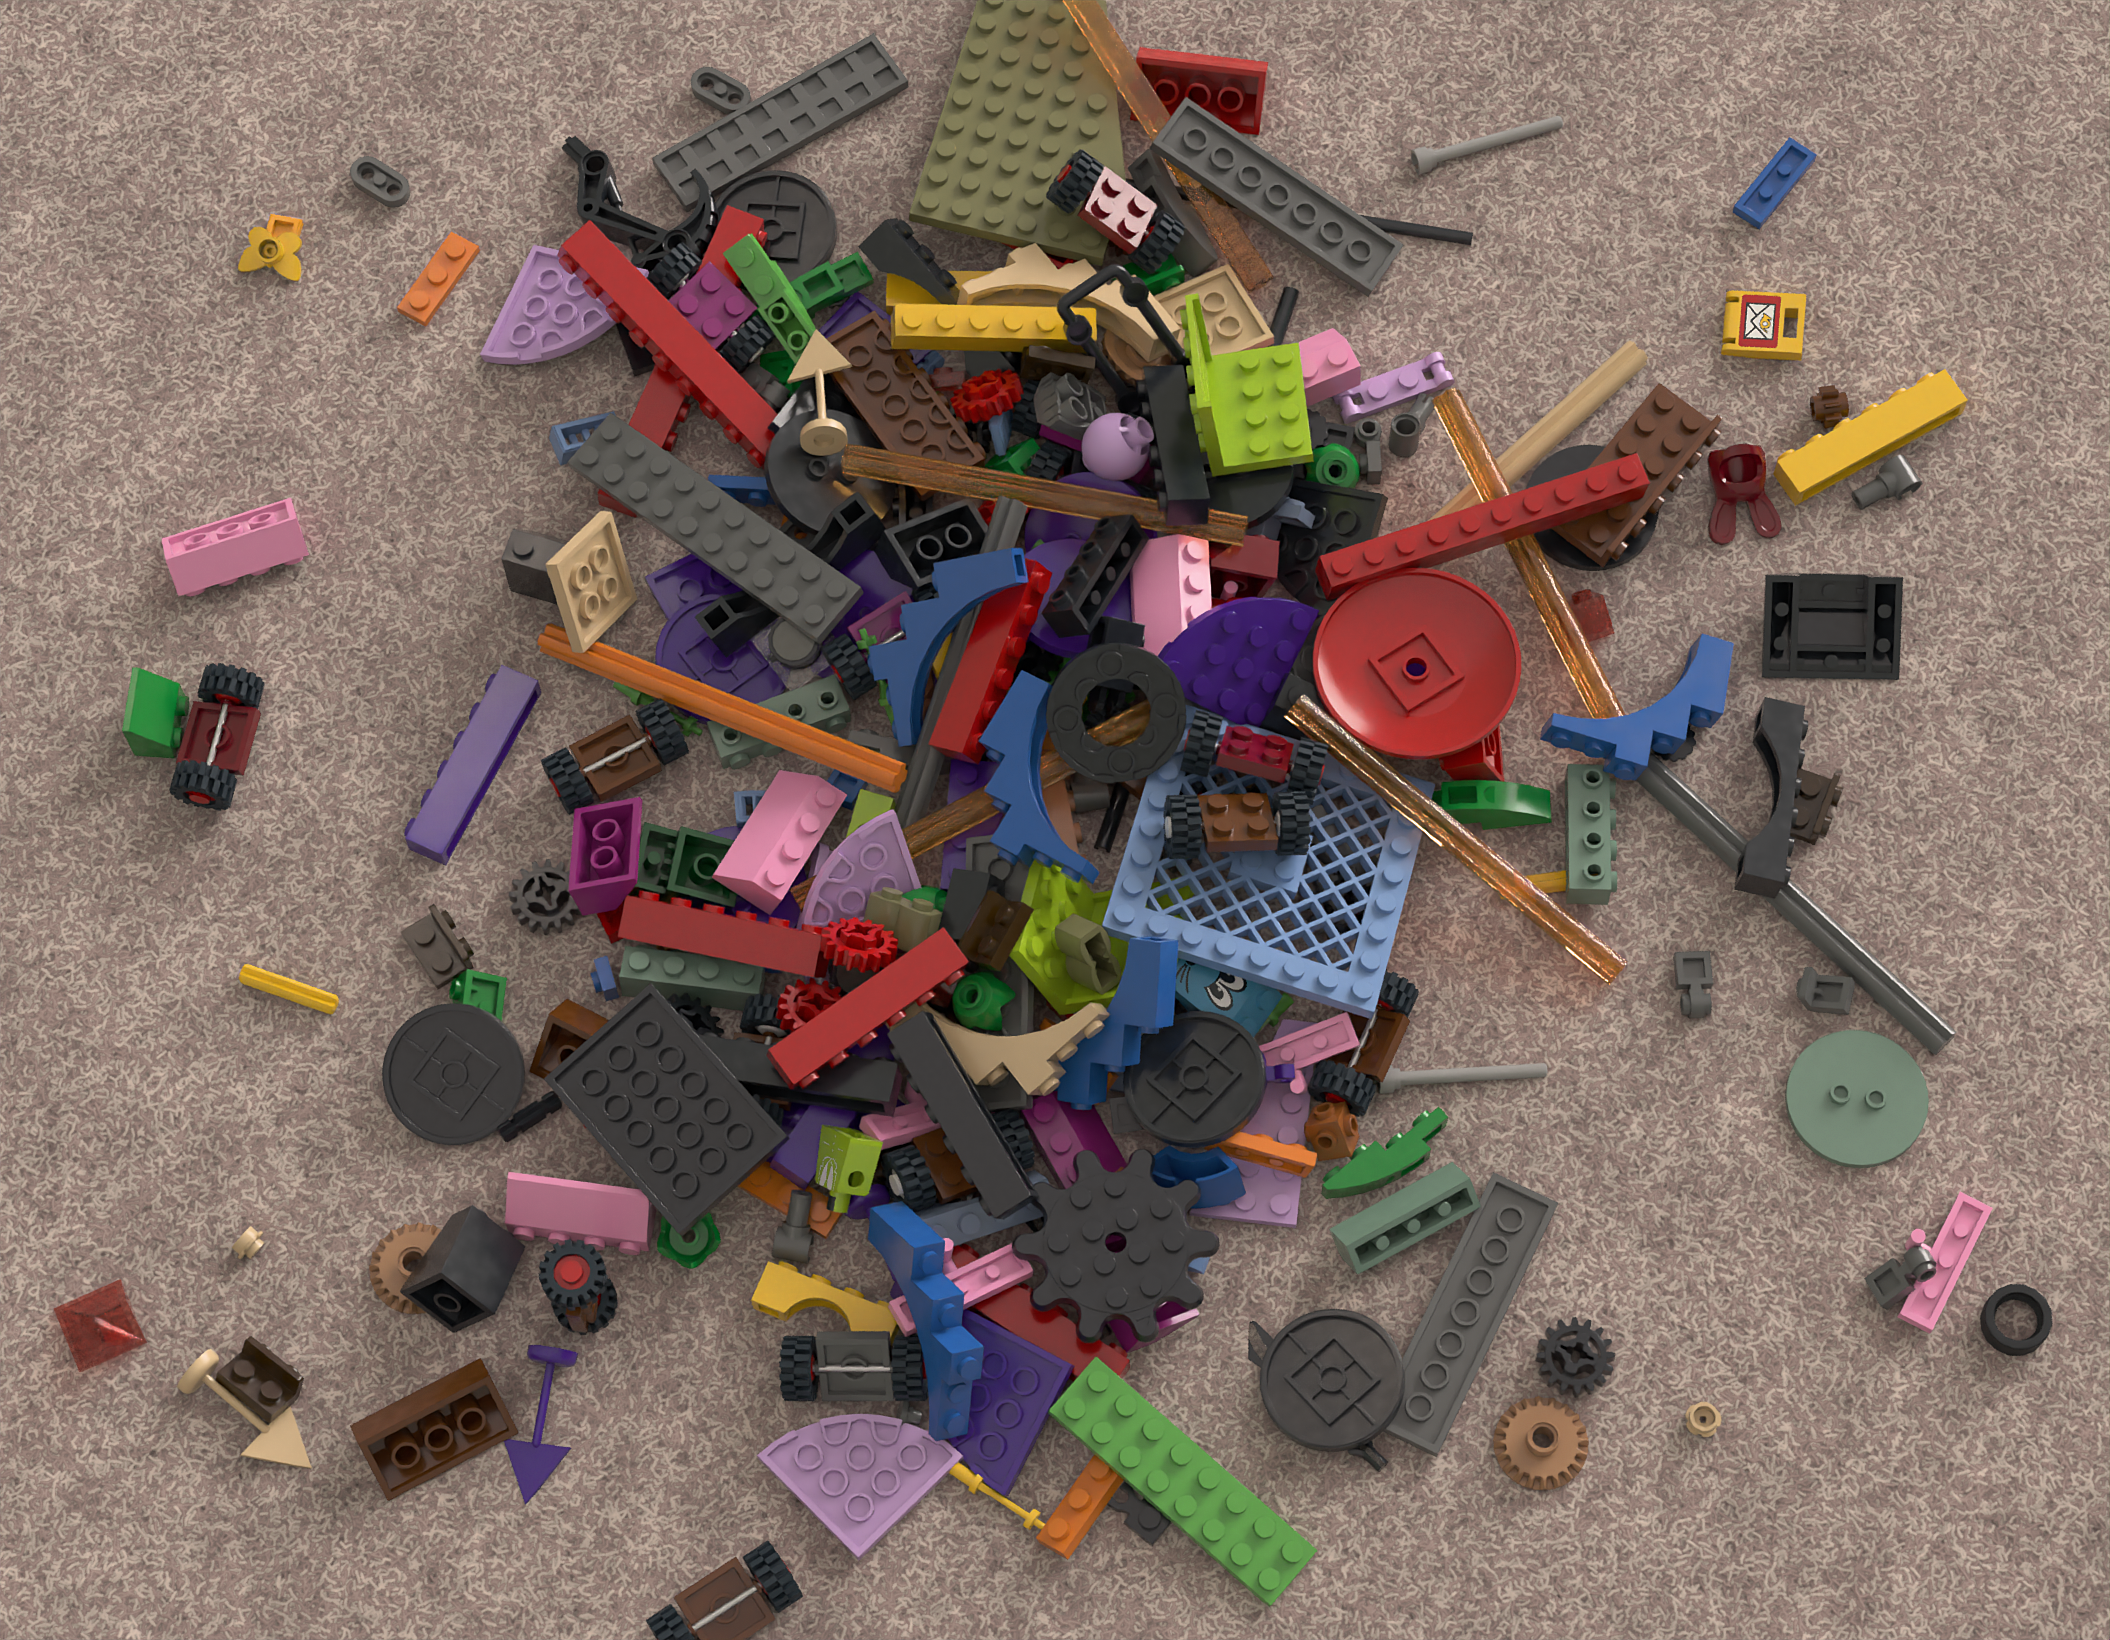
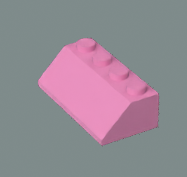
[1299,328,1361,407]
[162,498,309,597]
[1130,534,1212,656]
[712,770,847,915]
[505,1172,657,1255]

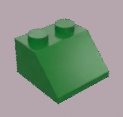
[122,667,189,759]

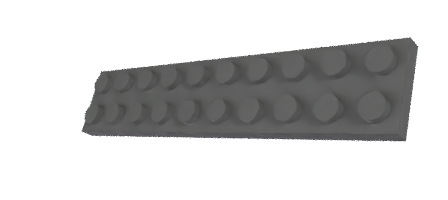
[567,413,864,644]

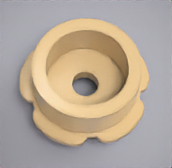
[232,1226,264,1259]
[1685,1402,1721,1437]

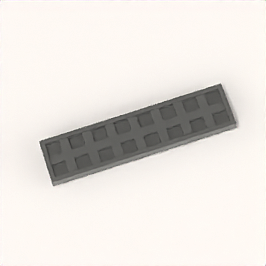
[652,33,908,212]

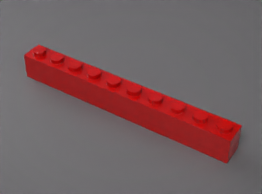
[598,205,768,518]
[557,220,777,470]
[1315,453,1650,601]

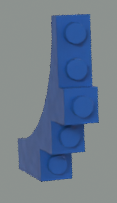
[867,548,1028,747]
[1540,634,1734,781]
[979,670,1100,884]
[1054,936,1179,1110]
[868,1201,984,1441]

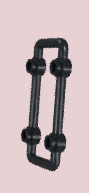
[1057,264,1195,416]

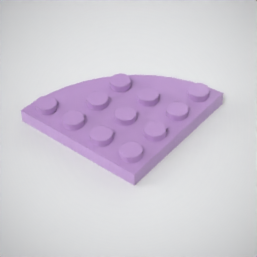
[480,245,649,365]
[800,809,922,985]
[757,1414,964,1561]

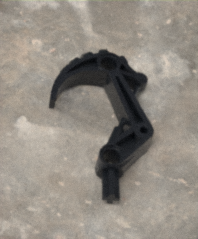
[562,136,718,273]

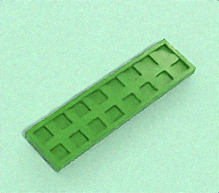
[1048,1357,1318,1607]

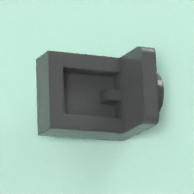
[1796,967,1855,1015]

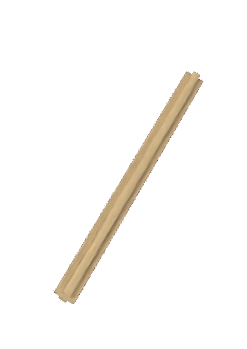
[1428,341,1648,521]

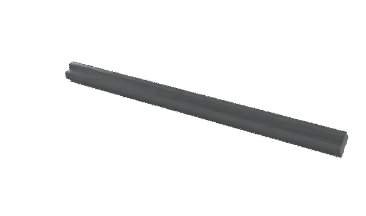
[894,496,1028,858]
[1636,752,1957,1055]

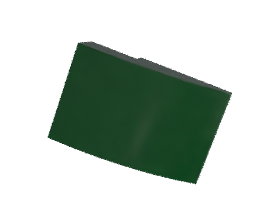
[628,822,737,909]

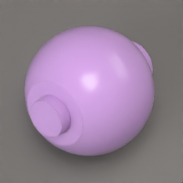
[1082,413,1154,481]

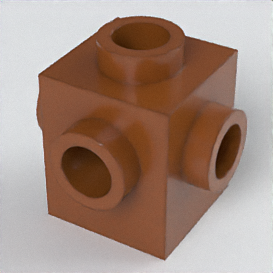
[1304,1101,1360,1161]

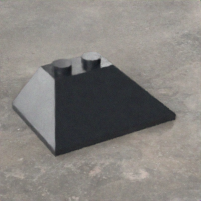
[1762,573,1903,680]

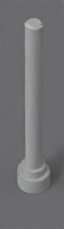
[1411,116,1563,175]
[1377,1063,1548,1094]

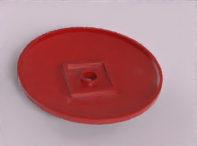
[1313,568,1521,760]

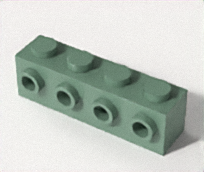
[707,674,851,769]
[1565,764,1617,905]
[619,945,766,1011]
[1329,1162,1481,1275]

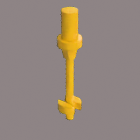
[949,1463,1045,1530]

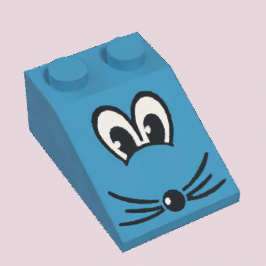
[1175,958,1283,1038]

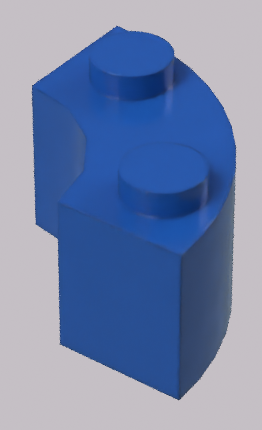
[1153,1145,1246,1209]

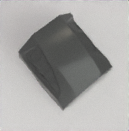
[1033,372,1107,441]

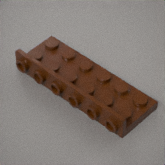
[826,310,987,502]
[1551,383,1723,568]

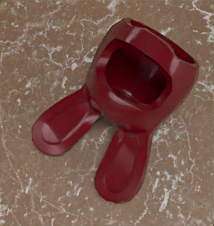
[1707,443,1782,545]

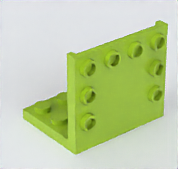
[1180,293,1314,476]
[1009,860,1194,1015]

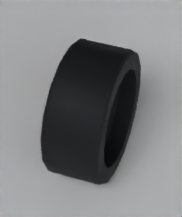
[1980,1284,2053,1356]

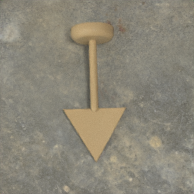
[787,329,852,456]
[177,1349,312,1469]

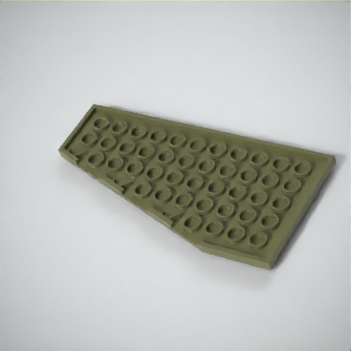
[909,0,1126,266]

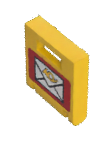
[1721,290,1806,361]

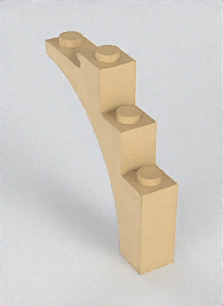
[957,243,1181,362]
[886,1003,1110,1096]

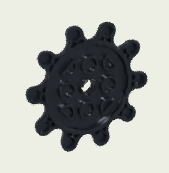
[1012,1149,1220,1344]

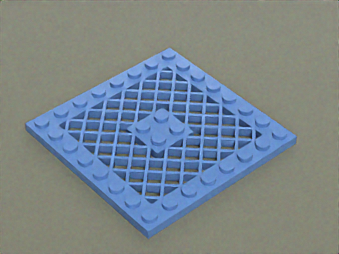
[1102,705,1435,1019]

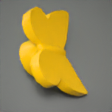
[238,227,302,281]

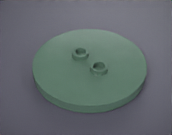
[1785,1030,1929,1168]

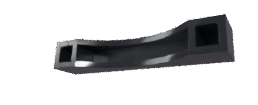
[858,218,1021,378]
[695,491,887,658]
[1734,697,1808,899]

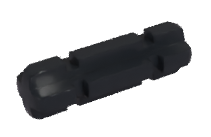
[497,1091,562,1142]

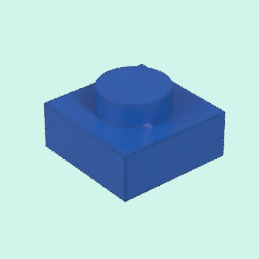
[827,769,868,811]
[590,956,619,1001]

